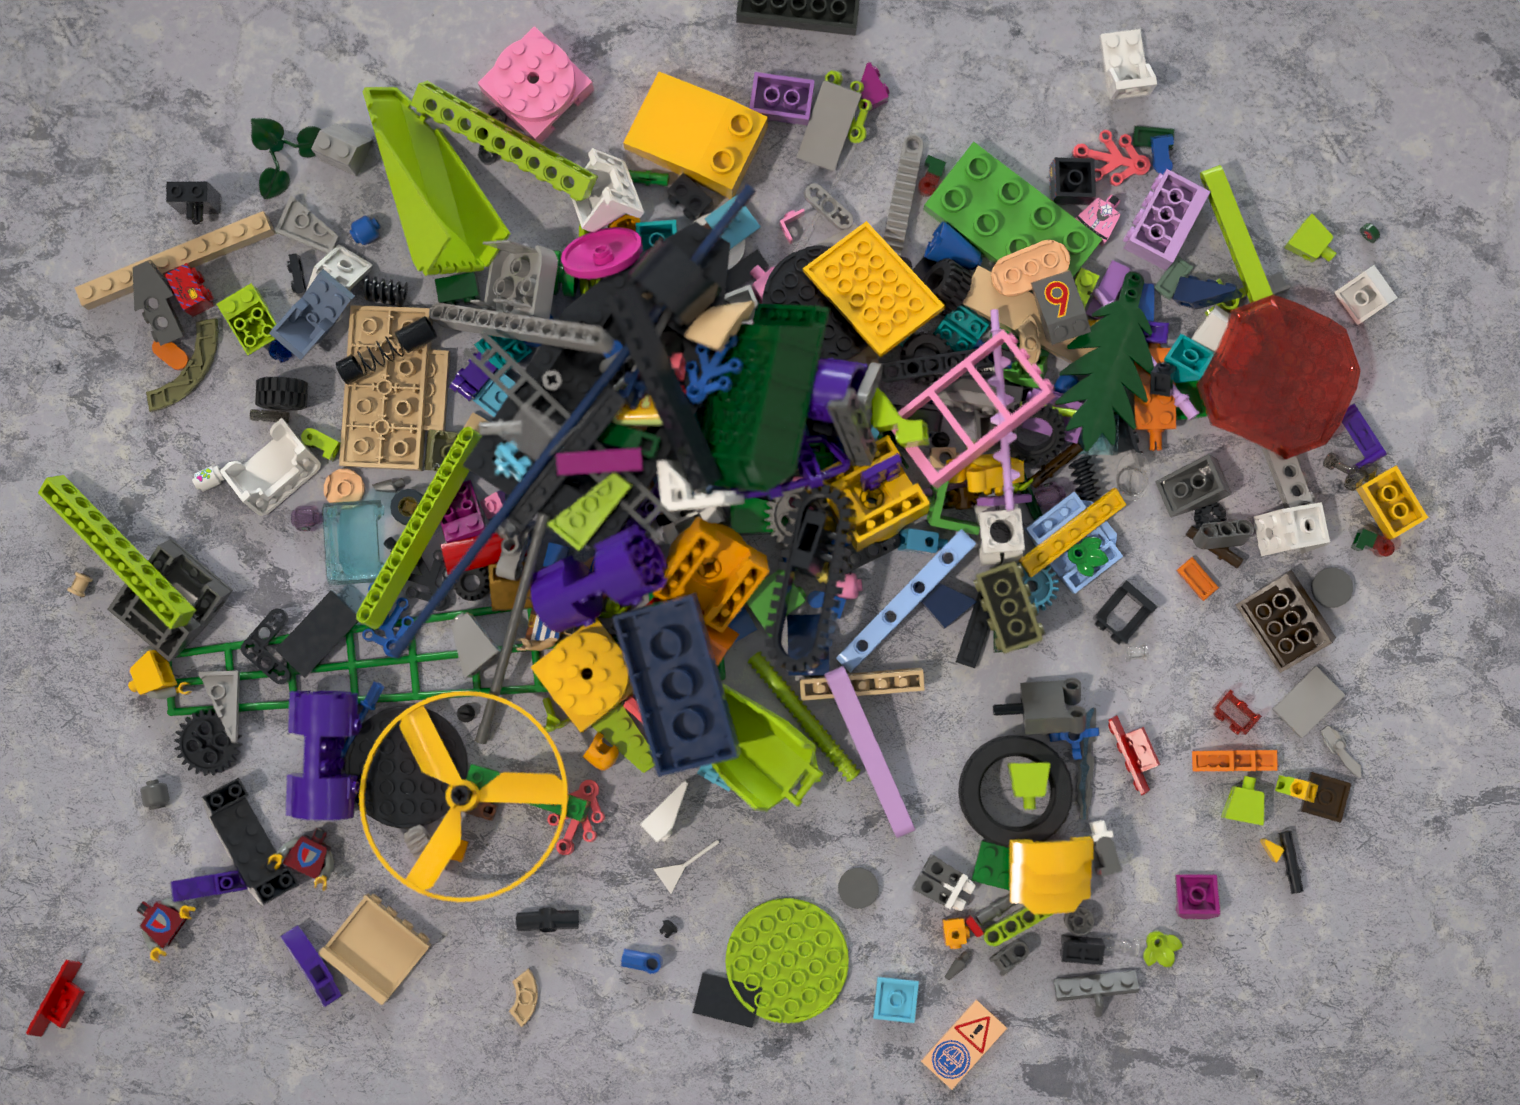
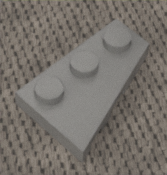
[275,195,340,254]

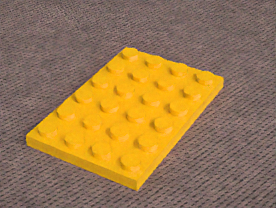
[803,221,945,358]

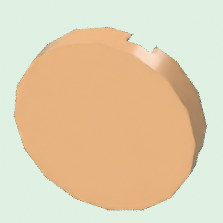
[324,469,365,509]

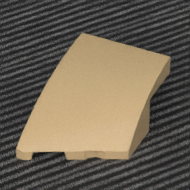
[685,301,756,352]

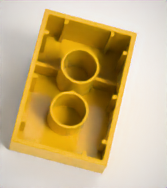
[623,72,768,199]

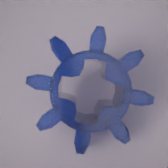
[268,340,293,363]

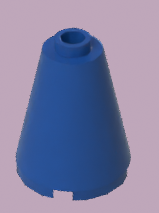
[924,222,983,270]

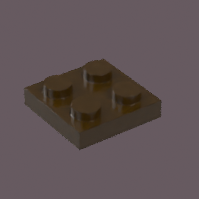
[1300,772,1352,823]

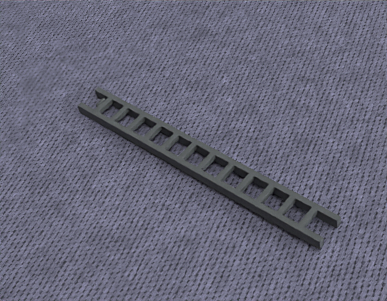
[463,331,678,541]

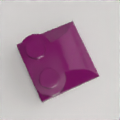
[1175,874,1220,919]

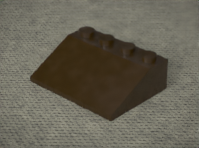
[1235,569,1336,673]

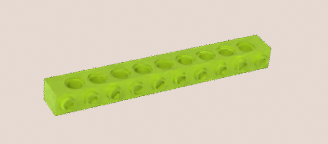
[410,81,598,201]
[38,475,196,629]

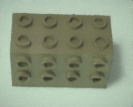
[973,561,1046,654]

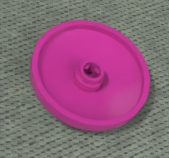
[561,227,643,279]

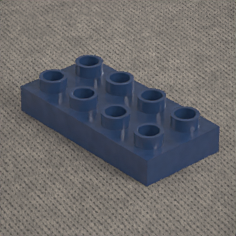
[613,592,741,777]

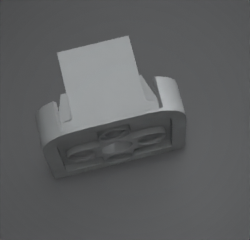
[470,240,558,319]

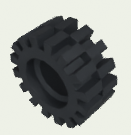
[453,567,490,601]

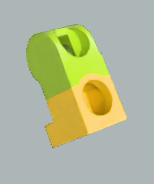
[1275,775,1318,803]

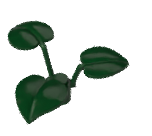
[251,118,322,199]

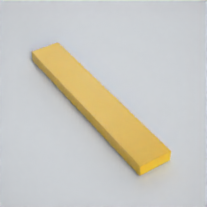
[1018,488,1127,578]

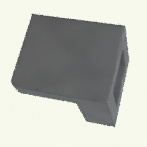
[1266,272,1291,296]

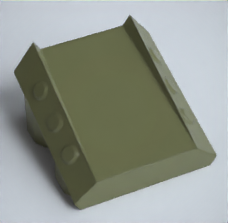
[424,430,459,472]

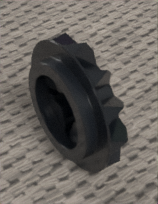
[1194,502,1227,529]

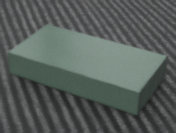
[1154,255,1194,300]

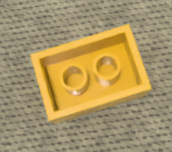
[1355,465,1428,540]

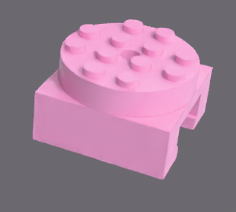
[478,26,594,144]

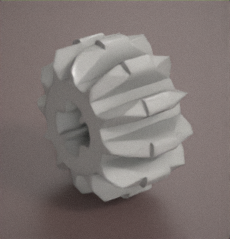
[404,824,432,860]

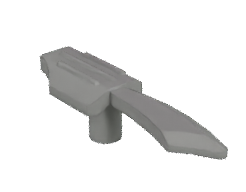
[1320,726,1362,778]

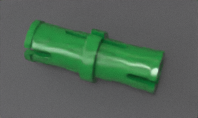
[628,170,669,186]

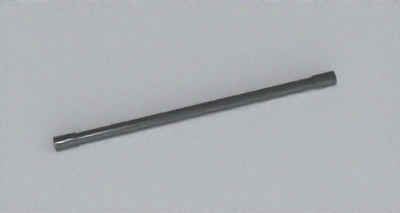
[475,511,551,744]

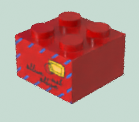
[165,263,214,317]

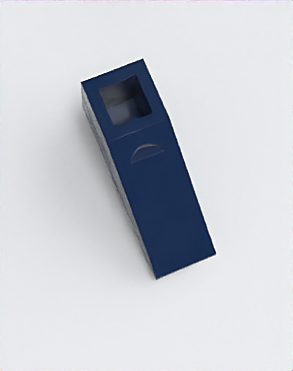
[1173,276,1242,310]

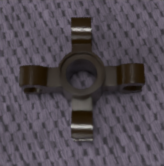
[943,487,982,510]

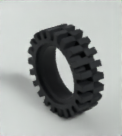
[1008,400,1066,464]

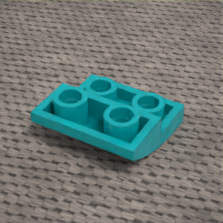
[933,304,990,352]
[474,335,532,370]

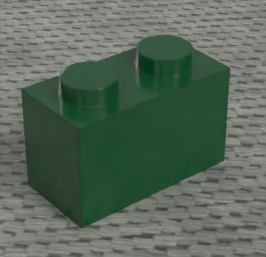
[434,272,481,305]

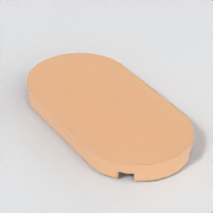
[991,240,1070,297]

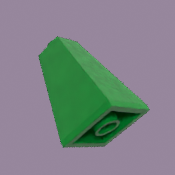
[730,498,792,536]

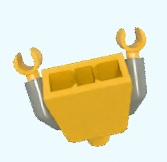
[128,646,192,700]

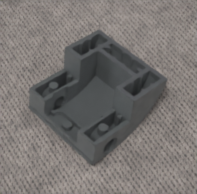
[107,538,233,662]

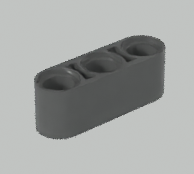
[1193,519,1254,549]

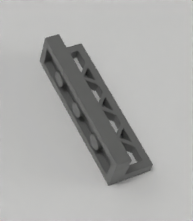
[827,389,878,466]

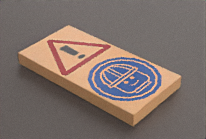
[921,1000,1007,1090]

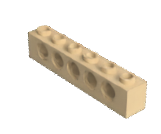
[799,667,925,701]

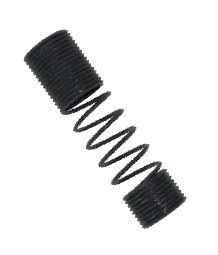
[335,316,437,385]

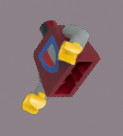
[268,827,334,891]
[136,898,195,963]

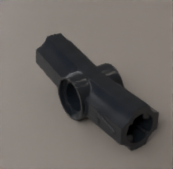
[516,907,579,933]

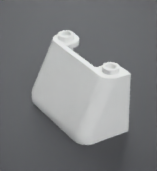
[220,418,321,516]

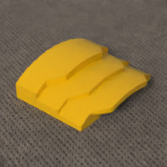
[1010,836,1093,914]

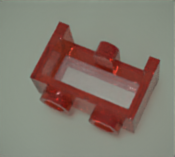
[1212,689,1262,735]

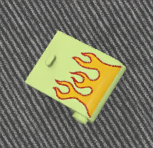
[612,385,663,427]

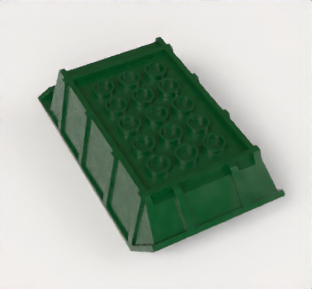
[701,304,830,492]

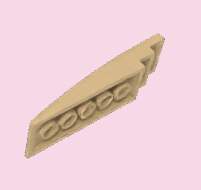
[962,265,1097,363]

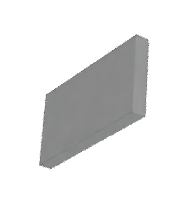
[797,80,862,171]

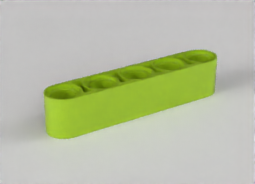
[982,906,1053,947]

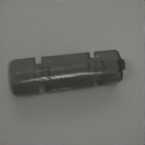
[250,409,290,423]

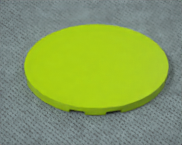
[725,898,849,1023]

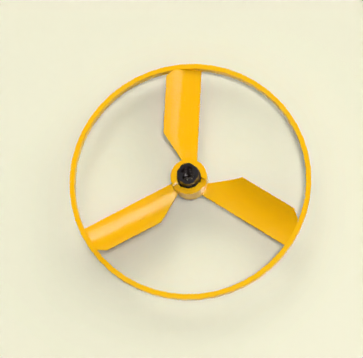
[359,691,568,902]

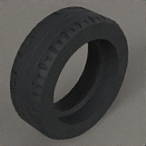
[958,735,1073,848]

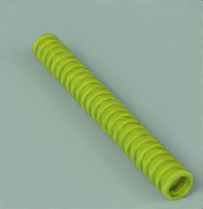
[747,651,861,782]

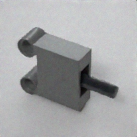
[993,678,1086,735]

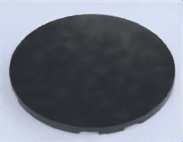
[762,245,869,360]
[345,705,468,829]

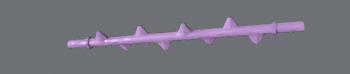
[987,309,1020,511]

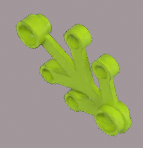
[825,70,872,143]

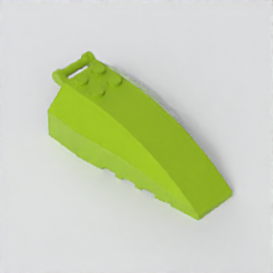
[712,683,824,812]

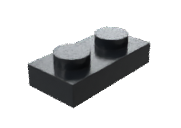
[287,253,307,298]

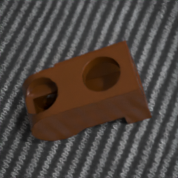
[461,794,498,821]

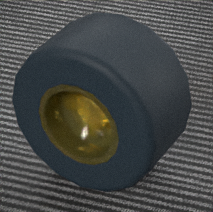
[390,489,424,525]

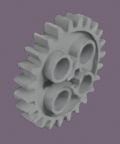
[764,486,830,547]

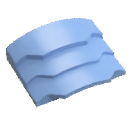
[1024,491,1123,594]

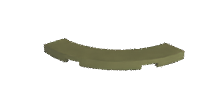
[146,318,218,412]

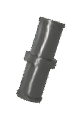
[975,893,1017,926]

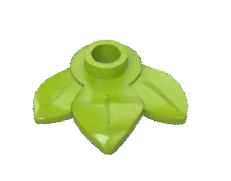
[1143,931,1182,968]

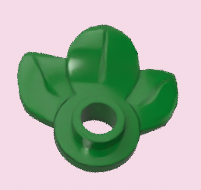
[1067,537,1109,577]

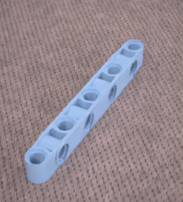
[836,529,977,673]

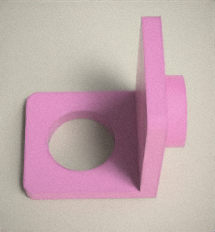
[779,208,805,244]
[480,490,506,519]

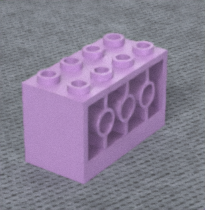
[1123,169,1210,270]

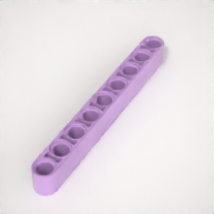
[825,666,915,838]

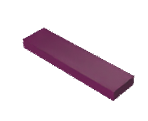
[556,448,643,475]

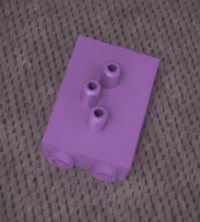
[1022,387,1086,444]

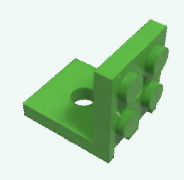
[926,480,980,535]

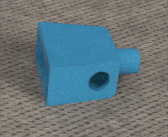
[897,528,948,554]

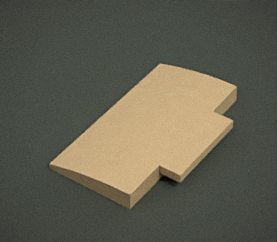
[339,305,450,471]

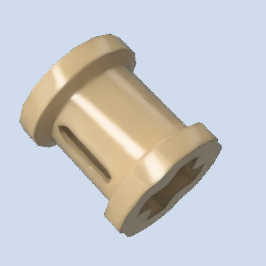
[67,572,93,597]

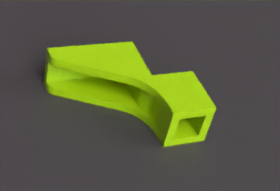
[870,387,929,448]

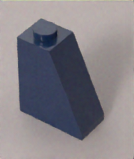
[915,581,976,629]

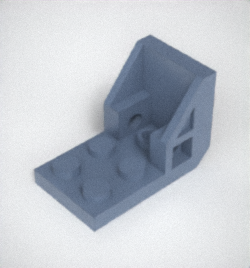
[269,269,355,360]

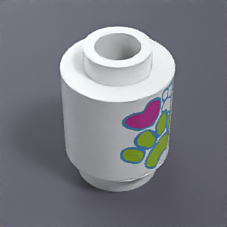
[192,465,225,492]

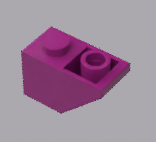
[858,62,890,112]

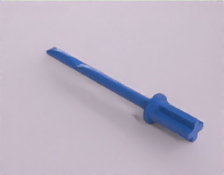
[341,681,385,758]

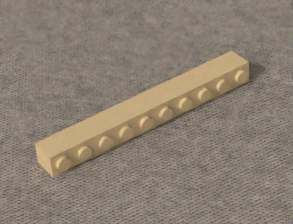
[74,211,276,310]

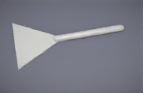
[654,840,719,894]

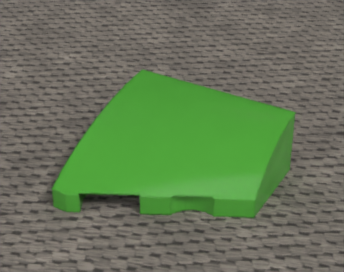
[1003,356,1048,388]

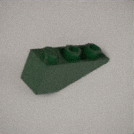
[597,423,663,461]

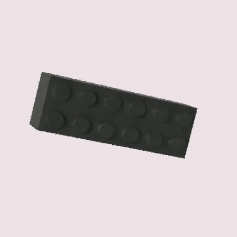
[736,0,860,36]

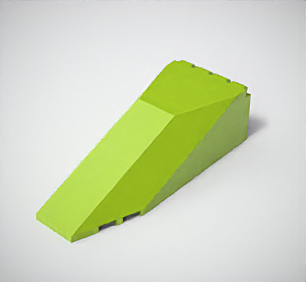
[362,87,511,275]

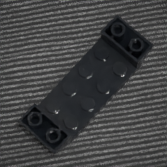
[201,777,299,906]

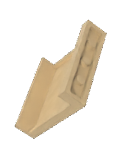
[318,893,432,1005]

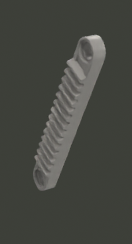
[883,134,923,258]

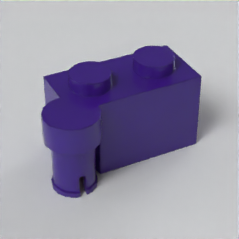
[449,351,498,402]

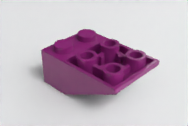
[440,480,487,543]

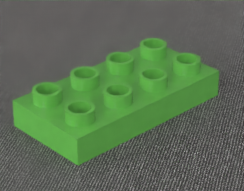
[923,141,1102,293]

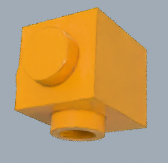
[942,917,970,949]

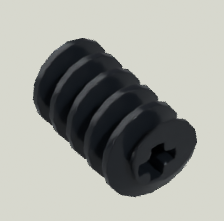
[363,275,408,307]
[1068,456,1102,501]

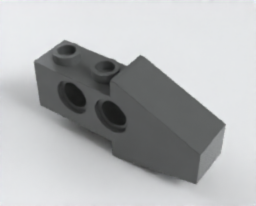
[132,259,186,346]

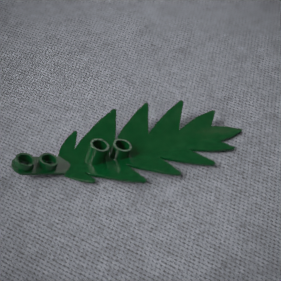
[1055,272,1154,452]

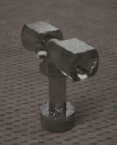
[1323,452,1378,491]

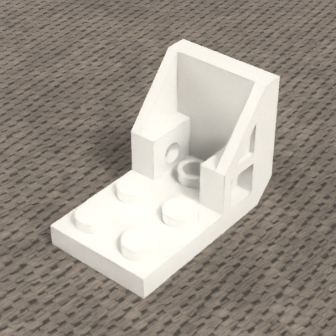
[1099,29,1157,100]
[657,460,744,511]

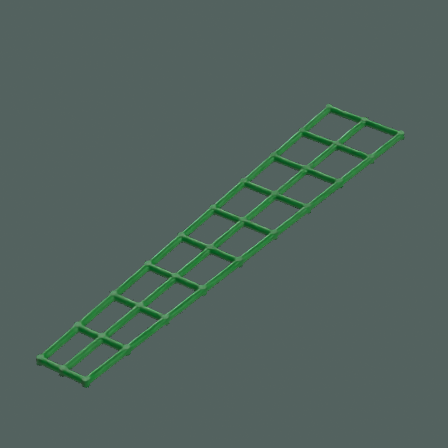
[167,592,726,716]

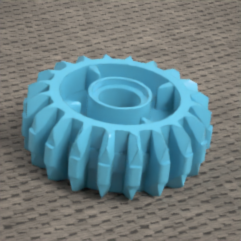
[1016,563,1059,613]

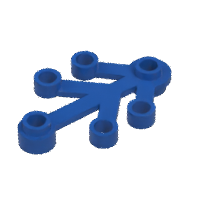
[685,334,743,403]
[362,582,414,658]

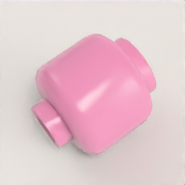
[834,573,863,600]

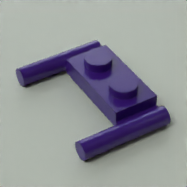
[1319,403,1387,476]

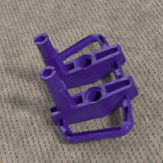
[730,428,851,500]

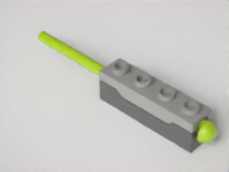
[938,375,1077,417]

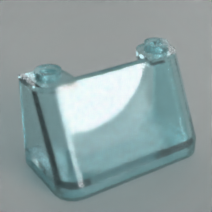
[322,500,384,585]

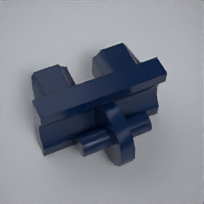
[618,367,649,410]

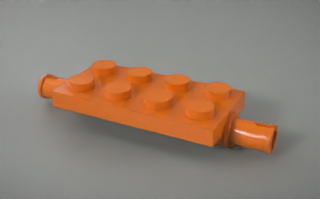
[1134,343,1176,451]

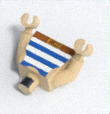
[516,588,575,651]

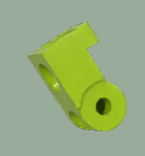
[301,428,341,462]

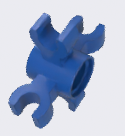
[1049,727,1100,760]

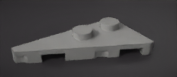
[199,671,240,743]

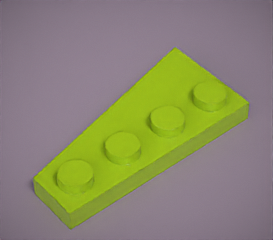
[547,472,632,551]
[592,703,655,773]

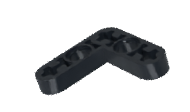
[241,608,292,685]

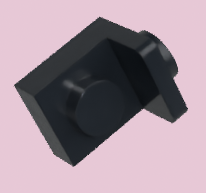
[1150,363,1177,397]

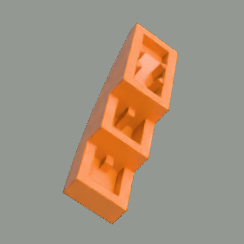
[1192,750,1278,772]

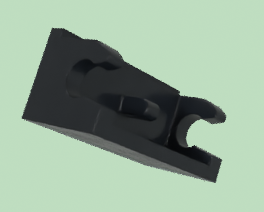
[1060,935,1105,965]

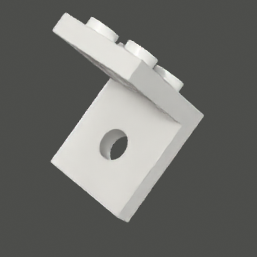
[306,244,373,322]
[1253,502,1330,556]

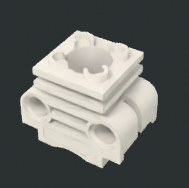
[974,504,1025,566]

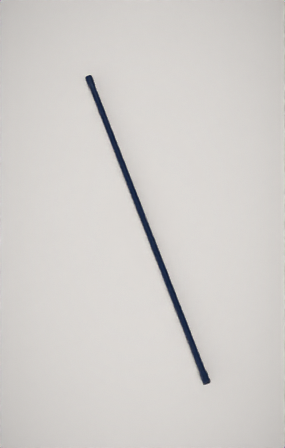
[389,184,756,660]

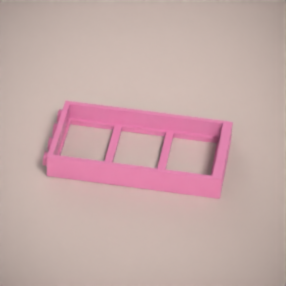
[892,329,1056,489]

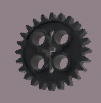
[174,709,242,776]

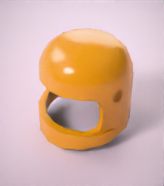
[583,732,619,771]

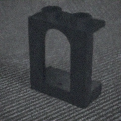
[1092,580,1158,645]

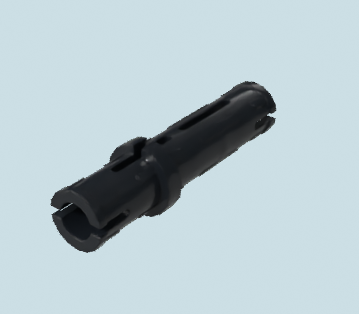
[1278,831,1304,894]

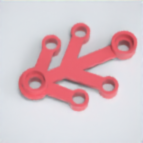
[1072,130,1150,186]
[547,780,605,855]

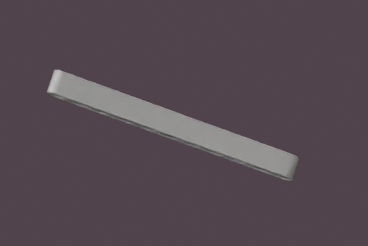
[429,303,614,353]

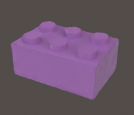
[749,72,815,126]

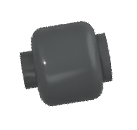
[140,779,170,810]

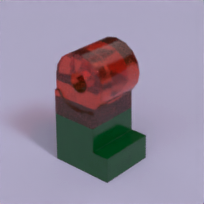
[918,155,947,197]
[1351,528,1395,557]

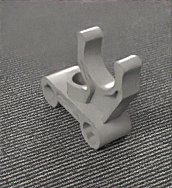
[495,498,535,581]

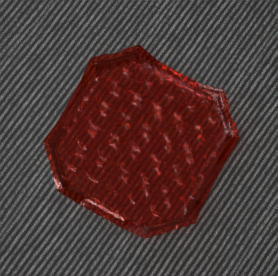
[1196,295,1361,460]

